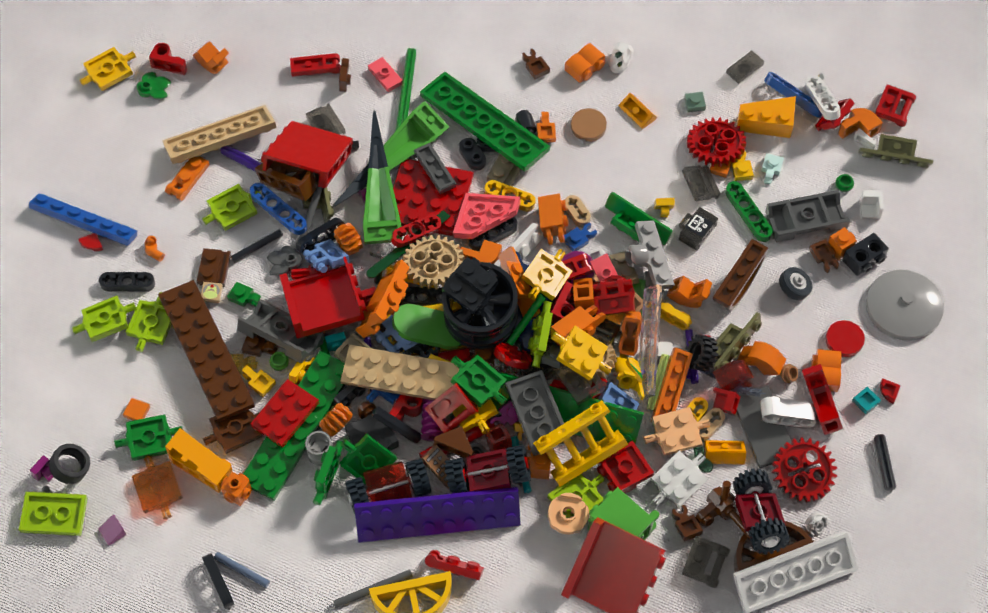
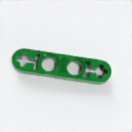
[725,181,773,242]

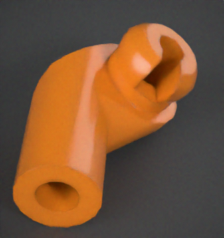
[144,236,165,262]

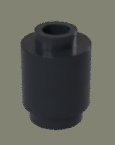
[515,110,537,134]

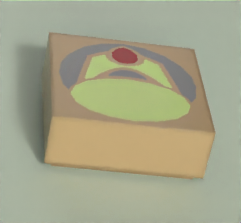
[201,282,223,303]

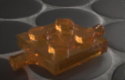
[132,456,183,519]

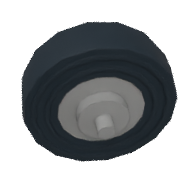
[779,267,813,300]

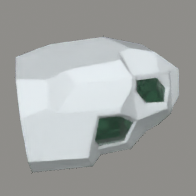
[609,42,633,74]

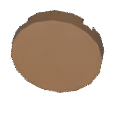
[571,108,607,142]

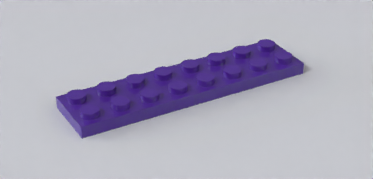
[354,487,521,543]

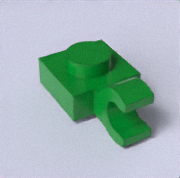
[227,282,261,307]

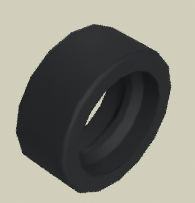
[49,444,91,484]

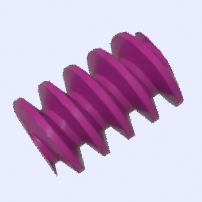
[421,399,446,442]

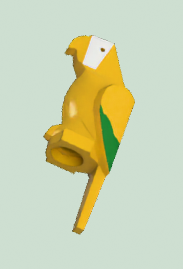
[614,349,645,400]

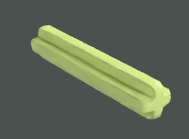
[647,354,670,411]

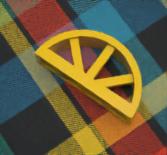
[369,571,452,613]

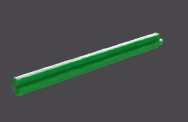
[396,48,417,130]

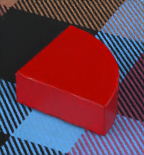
[78,233,103,252]
[880,378,901,404]

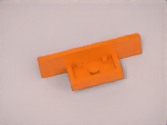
[498,246,541,319]

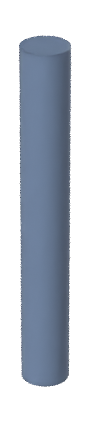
[214,552,270,588]

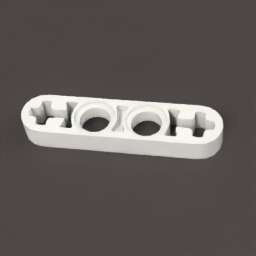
[805,76,840,120]

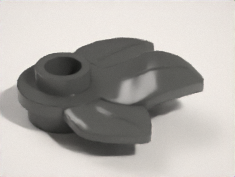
[267,246,302,275]

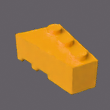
[737,96,796,138]
[165,428,233,493]

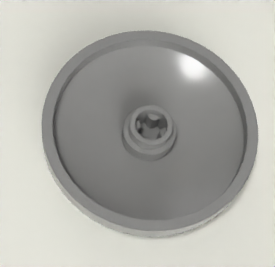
[866,270,944,340]

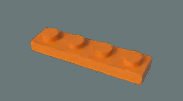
[650,347,693,423]

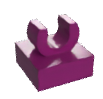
[30,455,53,482]

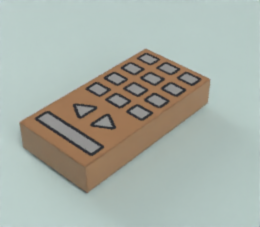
[421,445,450,488]

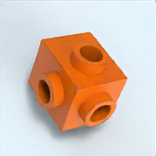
[221,472,252,506]

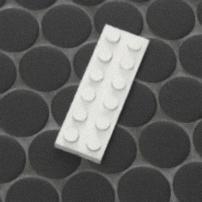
[733,530,858,613]

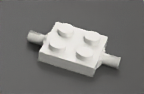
[651,450,708,508]

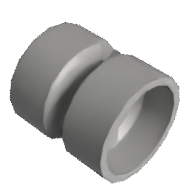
[305,431,332,466]

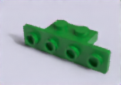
[605,192,672,245]

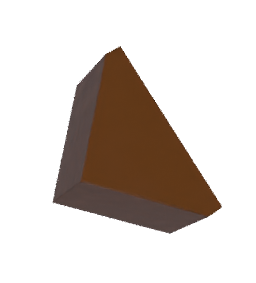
[433,426,473,459]

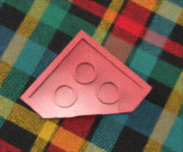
[453,193,521,239]

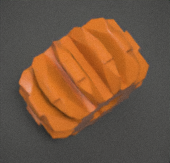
[334,222,363,256]
[319,403,353,437]

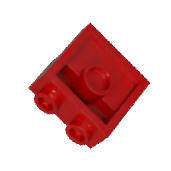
[597,441,654,494]

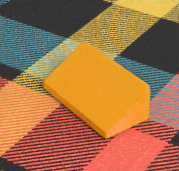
[618,93,658,129]
[704,440,746,465]

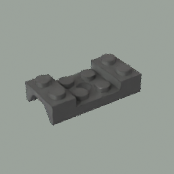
[765,190,850,243]
[237,300,324,363]

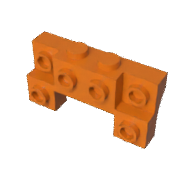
[355,259,409,338]

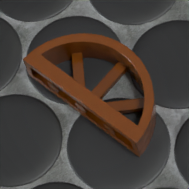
[254,161,318,201]
[713,239,768,310]
[734,521,814,572]

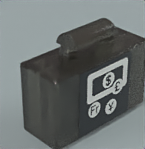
[678,207,718,251]

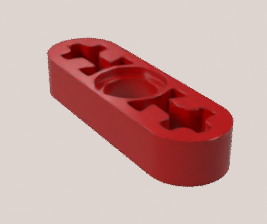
[391,215,441,248]

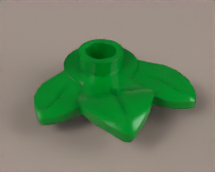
[137,72,171,99]

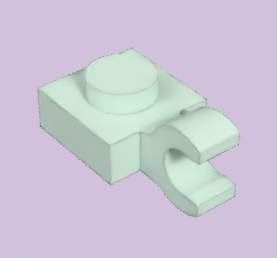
[761,153,784,185]

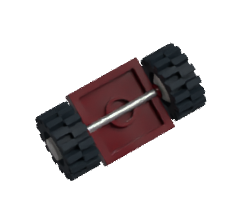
[733,468,790,555]

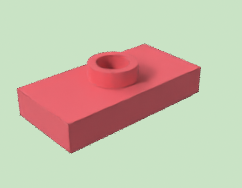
[368,57,403,92]
[590,254,618,282]

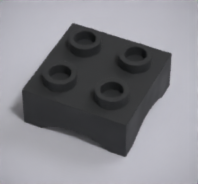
[345,414,399,451]

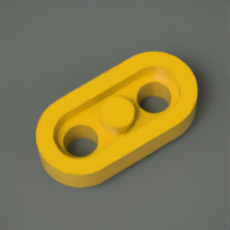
[655,302,692,330]

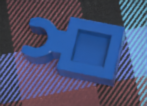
[564,223,597,251]

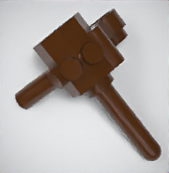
[695,481,750,539]

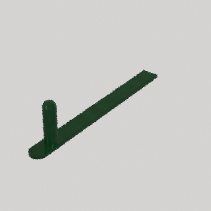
[366,210,450,285]

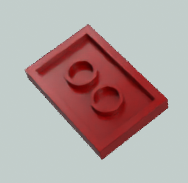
[250,379,320,448]

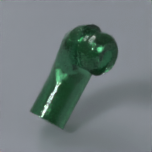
[694,447,713,473]

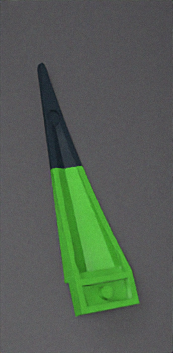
[333,101,449,207]
[363,110,402,245]

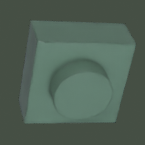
[684,92,706,112]

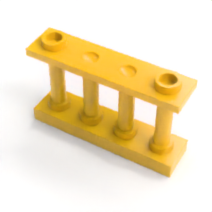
[533,400,628,487]

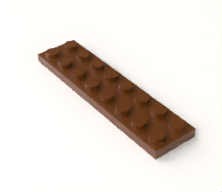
[158,280,255,423]

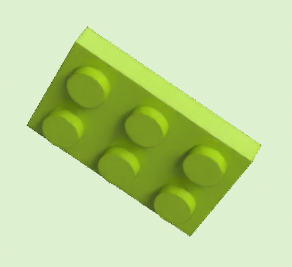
[19,492,88,536]

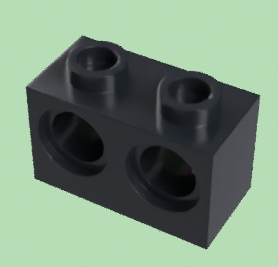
[842,233,889,276]

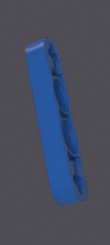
[764,72,822,118]
[250,183,307,235]

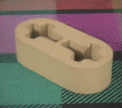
[565,195,591,228]
[699,408,725,441]

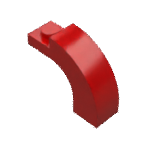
[802,364,843,435]

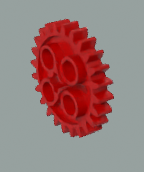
[687,117,747,167]
[771,437,838,503]

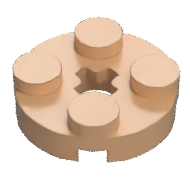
[548,493,589,535]

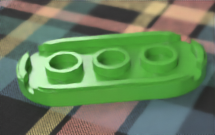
[392,304,462,350]

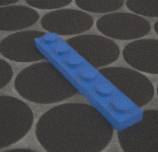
[29,193,138,246]

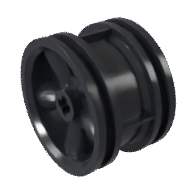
[442,262,518,349]

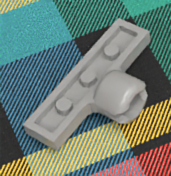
[625,221,675,290]

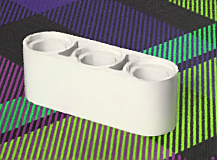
[760,397,817,428]

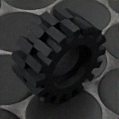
[685,334,719,372]

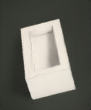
[854,128,877,150]

